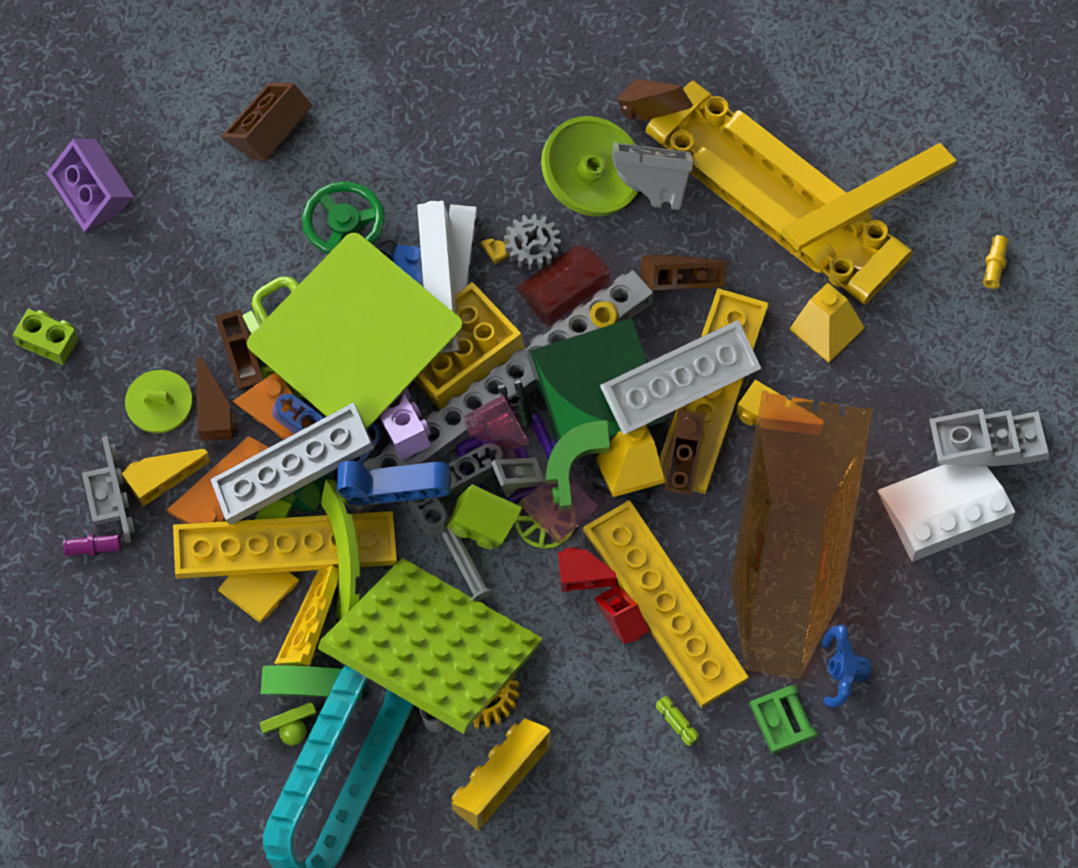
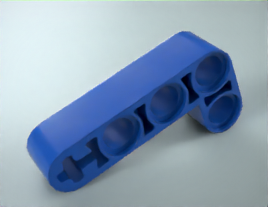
[272,394,381,464]
[337,461,450,505]

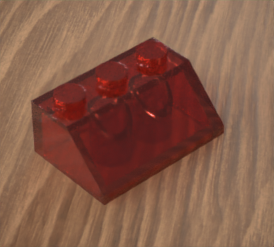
[515,244,610,326]

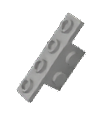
[82,436,135,543]

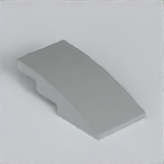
[929,409,1049,466]

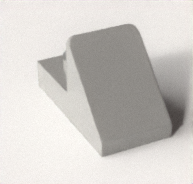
[491,458,545,498]

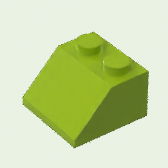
[446,485,522,549]

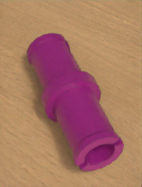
[63,534,121,557]

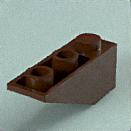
[665,408,706,495]

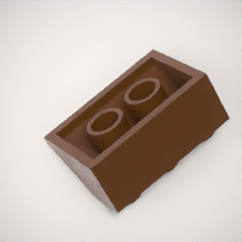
[221,82,313,161]

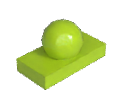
[260,702,316,746]

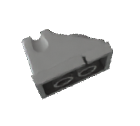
[612,142,693,210]

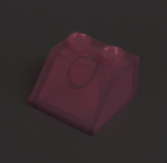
[464,395,529,451]

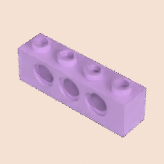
[378,388,431,460]

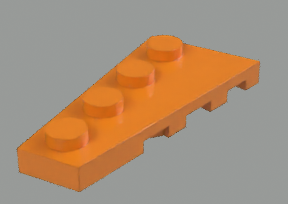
[167,436,269,524]

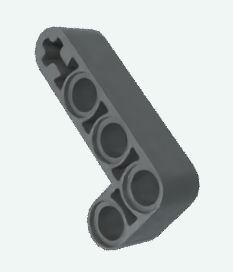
[408,443,503,536]

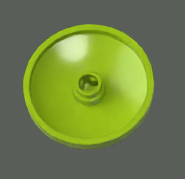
[541,116,638,217]

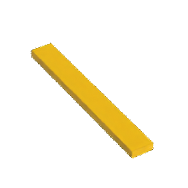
[781,143,957,251]

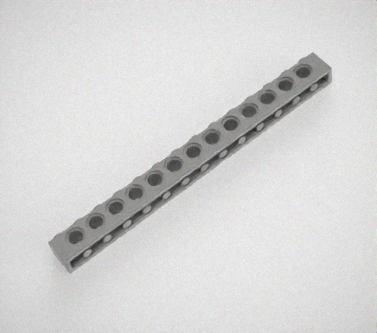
[346,270,653,514]

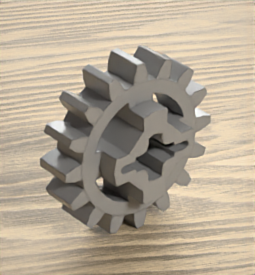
[504,214,561,270]

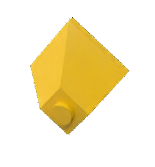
[790,283,865,363]
[596,424,665,497]

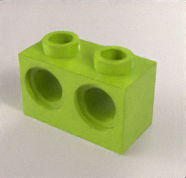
[13,309,78,365]

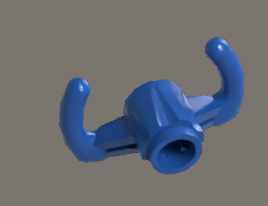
[820,625,871,708]

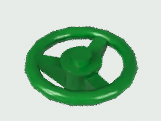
[302,181,385,254]

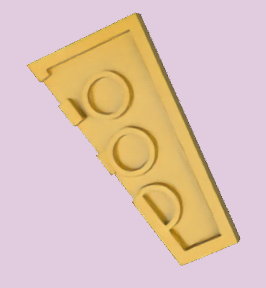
[274,565,339,667]

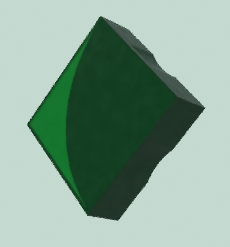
[527,318,666,444]

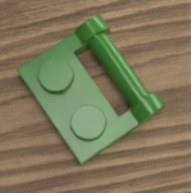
[749,685,818,755]

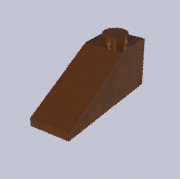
[616,79,693,121]
[640,254,727,290]
[196,357,238,441]

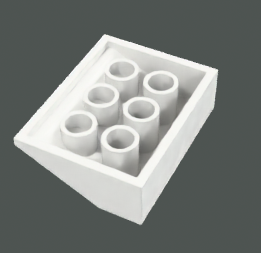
[878,465,1015,562]

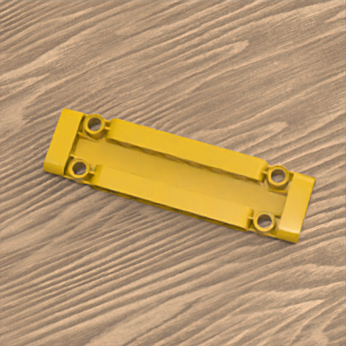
[645,81,913,305]

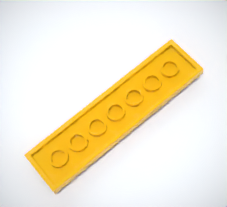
[659,288,768,494]
[583,500,749,708]
[173,511,397,579]

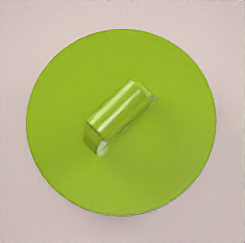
[125,370,193,433]

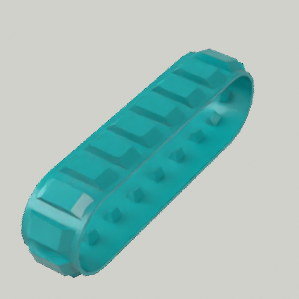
[263,665,414,868]

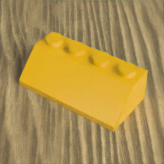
[451,718,551,831]

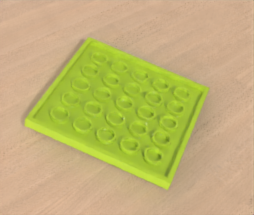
[318,558,543,733]

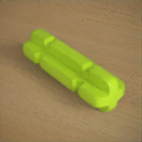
[656,696,699,746]

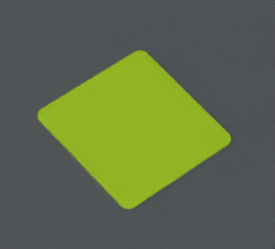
[247,233,462,429]

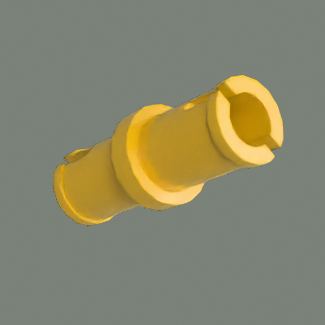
[983,235,1009,289]

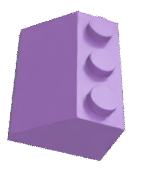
[47,139,134,232]

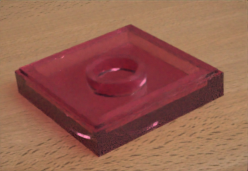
[520,477,598,543]

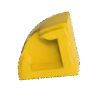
[481,239,510,265]

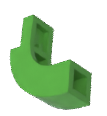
[545,420,610,511]
[261,666,362,700]

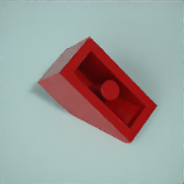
[558,547,616,592]
[594,585,649,644]

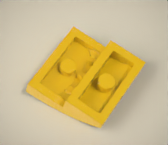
[219,572,299,623]

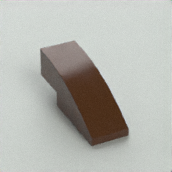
[215,309,263,390]

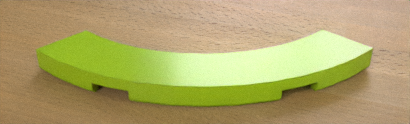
[321,480,360,621]

